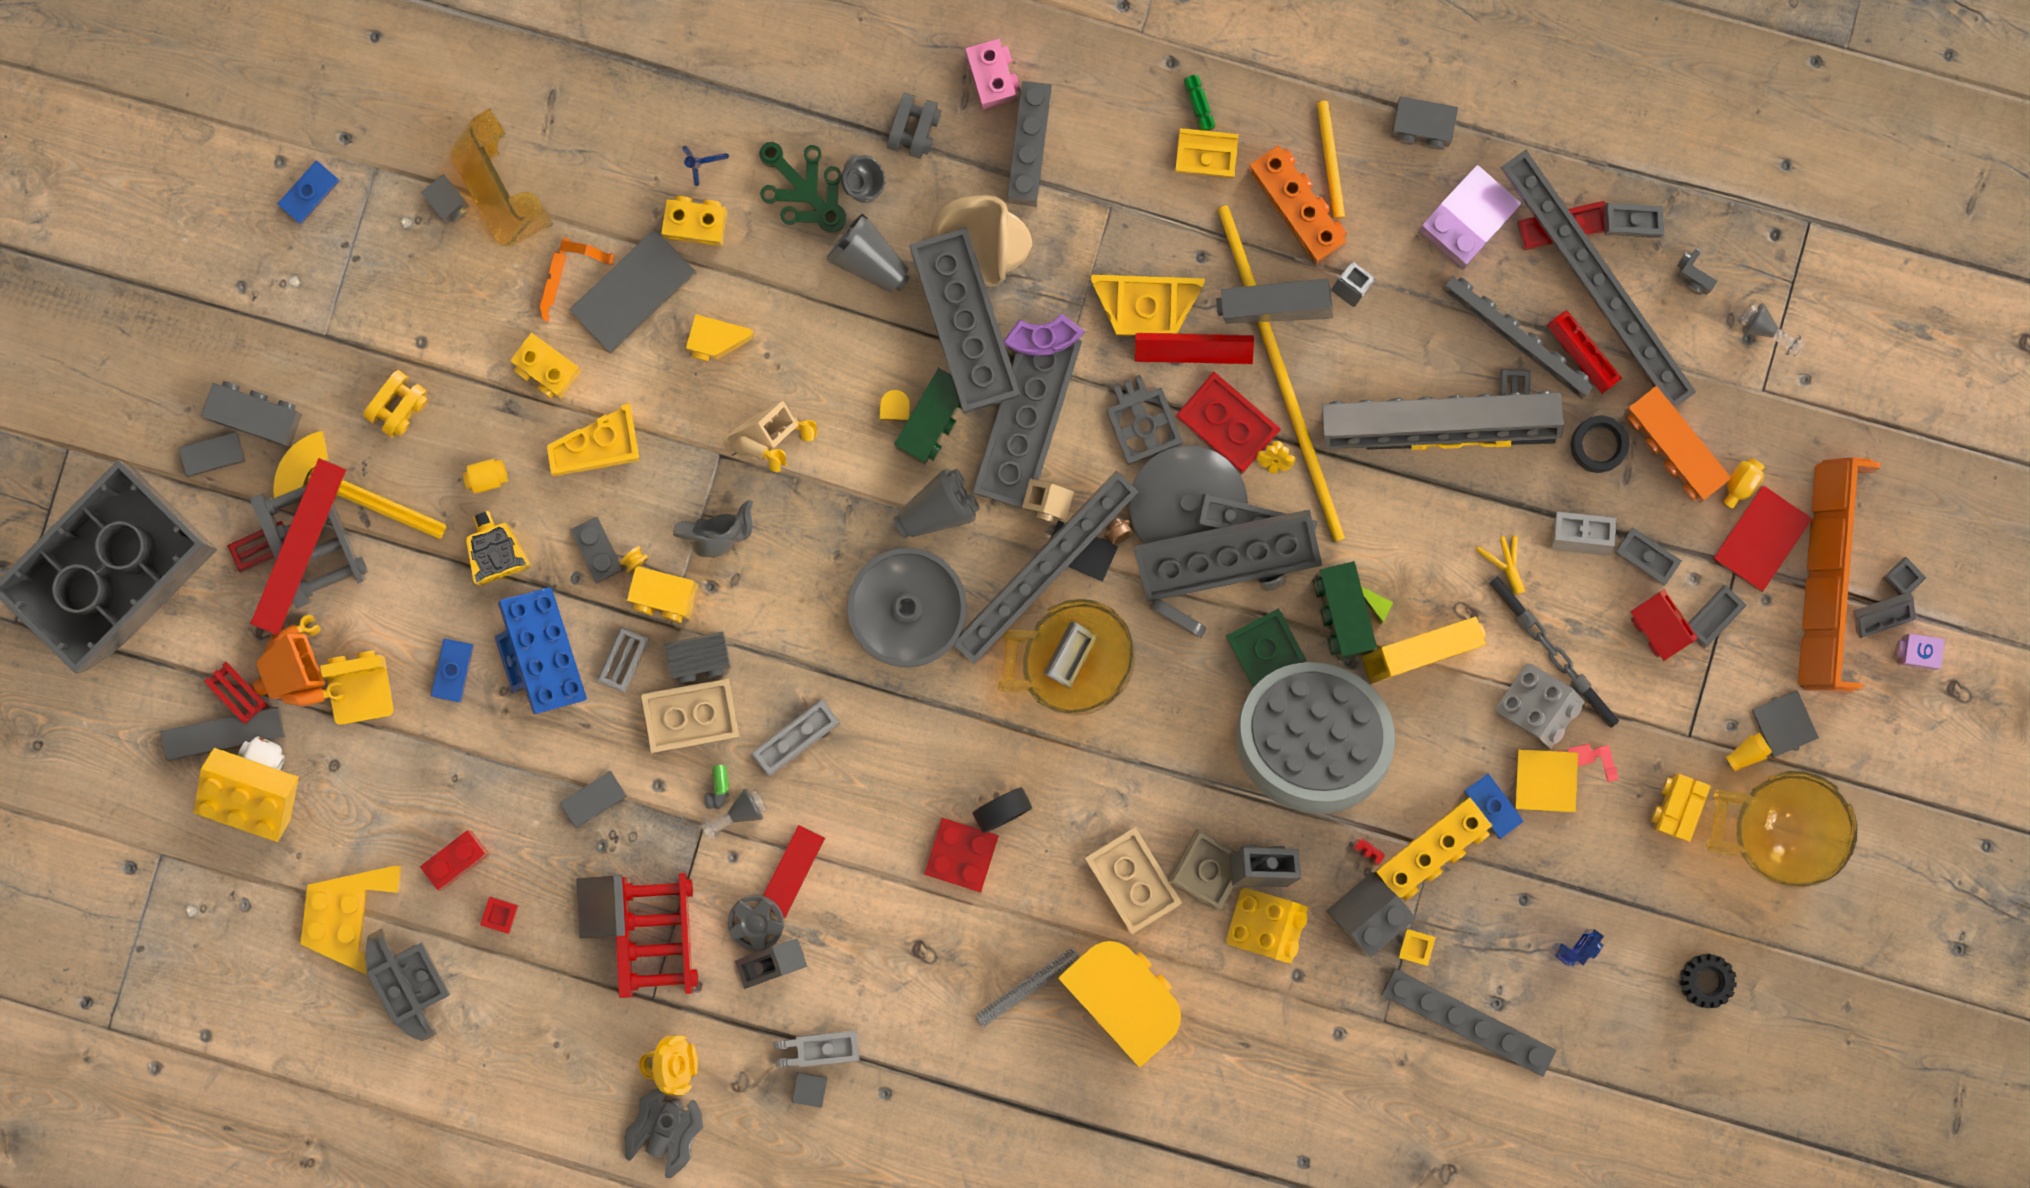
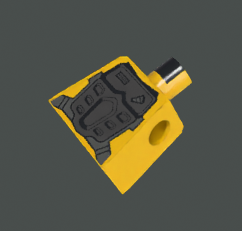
[466,511,532,586]

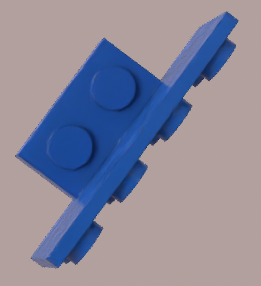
[494,587,587,714]

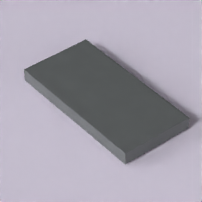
[569,229,696,354]

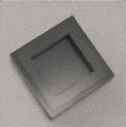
[1883,557,1926,595]
[792,1073,827,1108]

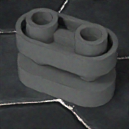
[886,92,942,159]

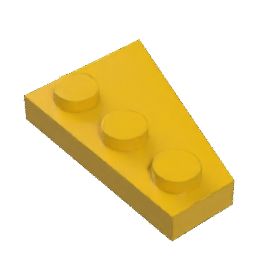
[547,402,640,477]

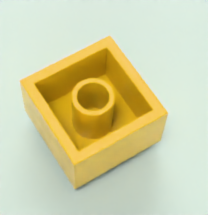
[627,566,699,623]

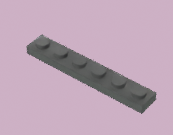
[1443,276,1593,399]
[1382,969,1557,1077]

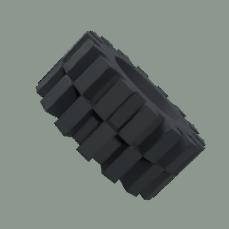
[1679,954,1737,1009]

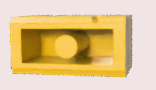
[1651,773,1711,842]

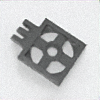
[1106,375,1183,465]

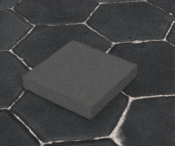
[576,875,625,938]

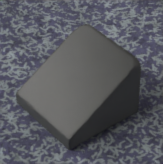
[1331,261,1376,307]

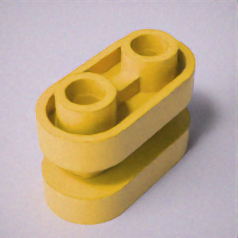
[363,370,429,438]

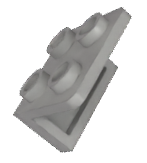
[1496,664,1585,750]

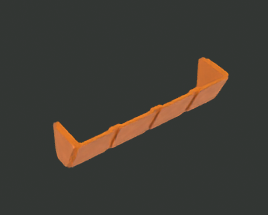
[1798,457,1881,694]

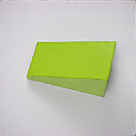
[1361,586,1393,623]

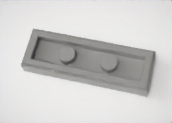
[751,699,840,777]

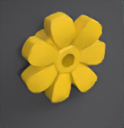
[1257,441,1295,474]

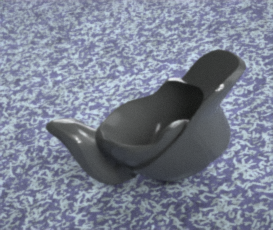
[673,500,753,558]

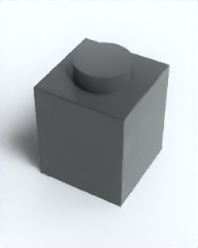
[421,174,469,224]

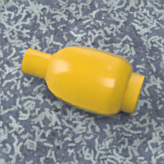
[1723,457,1765,509]

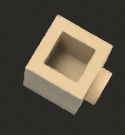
[1022,479,1074,523]

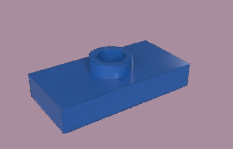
[277,160,340,224]
[431,638,474,703]
[1464,773,1524,839]

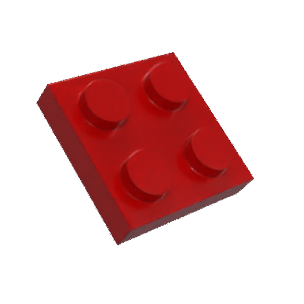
[924,818,999,892]

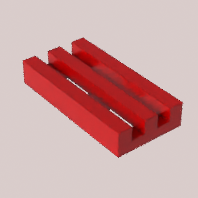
[227,521,285,573]
[204,662,267,725]
[1350,839,1385,865]

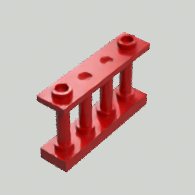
[616,873,698,998]

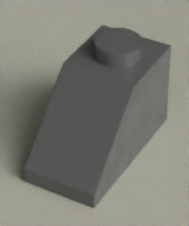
[735,938,808,989]

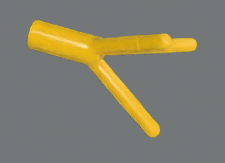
[1476,535,1526,595]

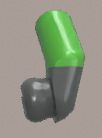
[704,765,729,809]

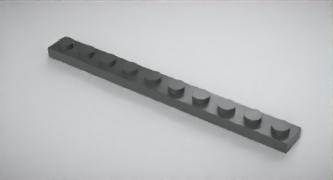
[1500,150,1696,408]

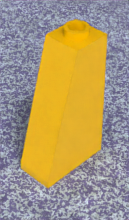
[1361,617,1486,685]

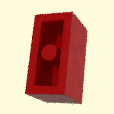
[1630,588,1698,661]
[420,830,490,891]

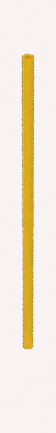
[1217,205,1345,542]

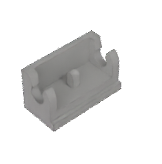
[1550,512,1616,556]

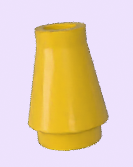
[1726,732,1772,772]

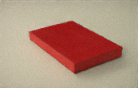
[1175,372,1281,474]
[1712,485,1813,592]

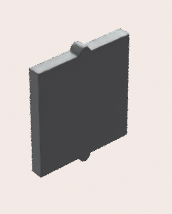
[1752,690,1819,758]

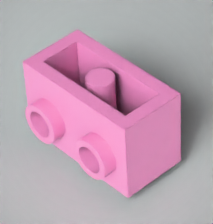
[965,38,1020,110]

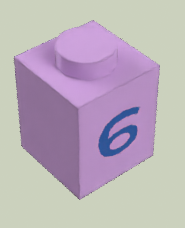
[1896,634,1945,670]

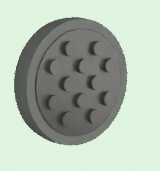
[1236,662,1395,814]

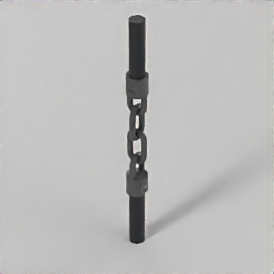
[1489,576,1619,728]

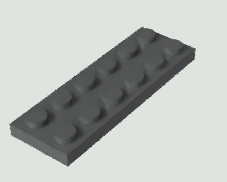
[910,228,1021,414]
[973,340,1082,511]
[1134,509,1322,602]

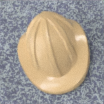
[931,195,1032,284]

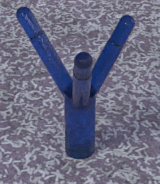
[682,145,729,186]

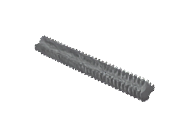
[975,947,1079,1028]

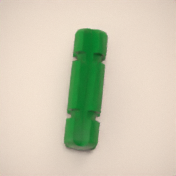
[1184,74,1215,131]

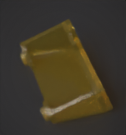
[451,108,553,247]

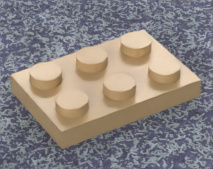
[641,678,740,754]
[1085,827,1183,935]

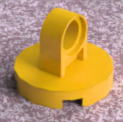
[638,1035,698,1095]

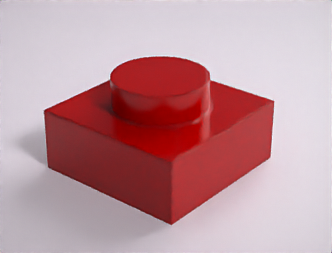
[480,896,519,934]

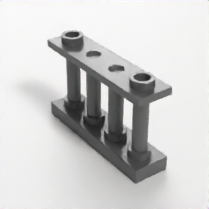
[250,473,368,609]

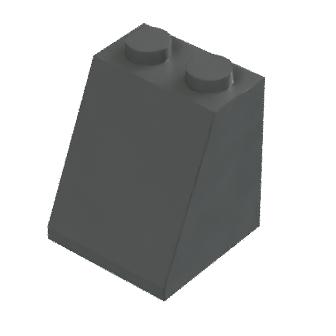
[1326,872,1417,958]

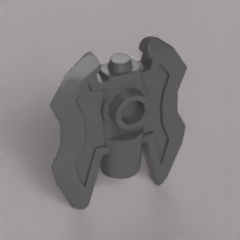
[625,1088,703,1179]

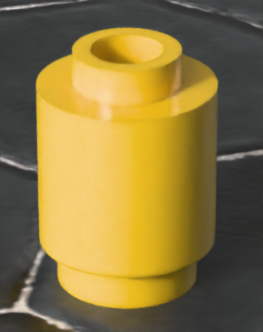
[462,458,509,494]

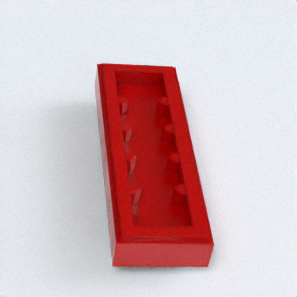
[1547,309,1622,394]

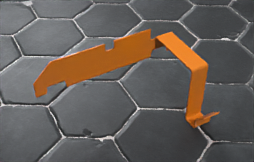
[539,238,615,322]

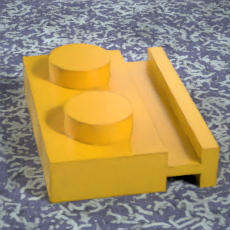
[1175,128,1239,178]

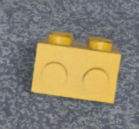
[320,651,394,725]
[1226,888,1308,964]

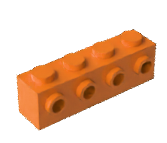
[1248,145,1347,266]
[1625,385,1731,503]

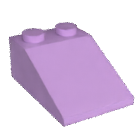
[1419,165,1522,269]

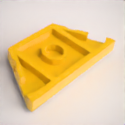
[1091,275,1205,336]

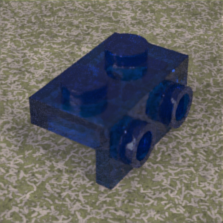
[1551,929,1604,967]

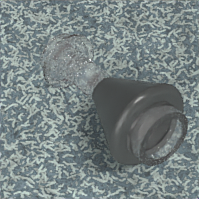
[1739,303,1804,356]
[701,789,768,840]

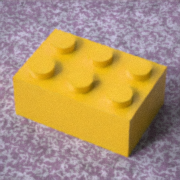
[193,748,299,842]

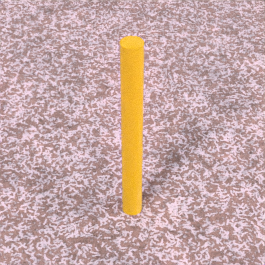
[1317,101,1345,219]

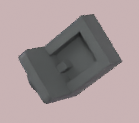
[1677,248,1717,295]

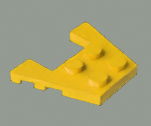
[300,866,401,975]

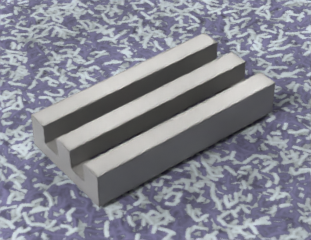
[597,627,649,693]

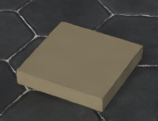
[1168,829,1236,911]

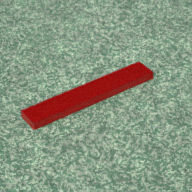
[250,458,347,635]

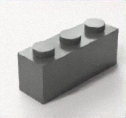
[201,381,302,448]

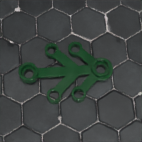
[759,142,846,233]

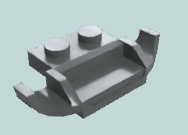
[365,929,450,1041]

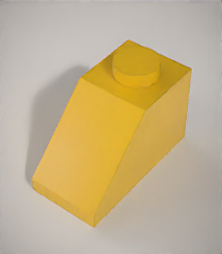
[686,314,754,362]

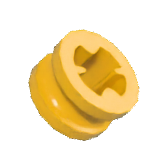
[619,546,649,574]

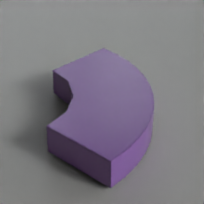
[1003,313,1085,356]

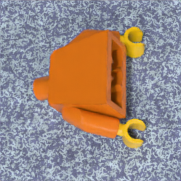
[253,615,346,706]

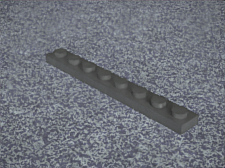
[954,470,1139,664]

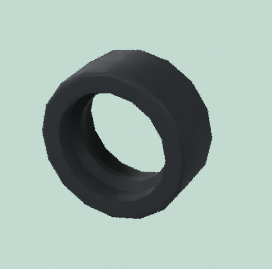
[1570,415,1629,473]
[972,787,1032,833]

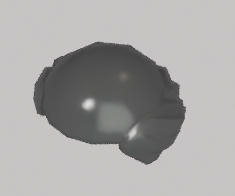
[841,155,886,203]

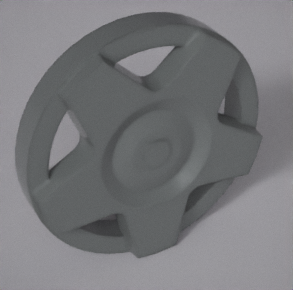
[728,895,784,951]

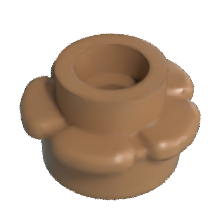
[1104,518,1133,545]

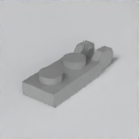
[773,1030,860,1067]

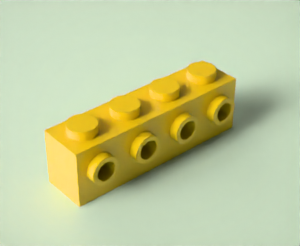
[1374,798,1492,901]

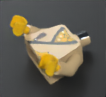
[724,400,817,472]

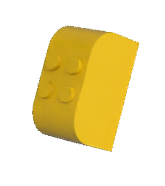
[1058,941,1181,1068]

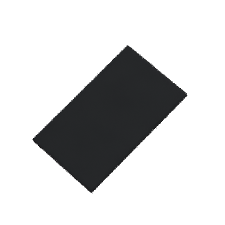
[1050,520,1118,582]

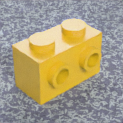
[662,196,727,247]
[510,332,582,399]

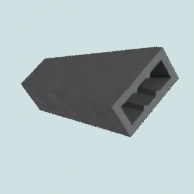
[1216,278,1333,324]

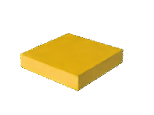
[1515,749,1578,813]

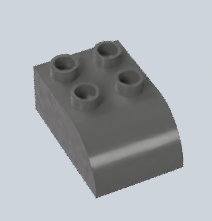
[0,460,217,674]

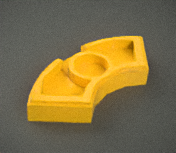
[273,431,329,498]

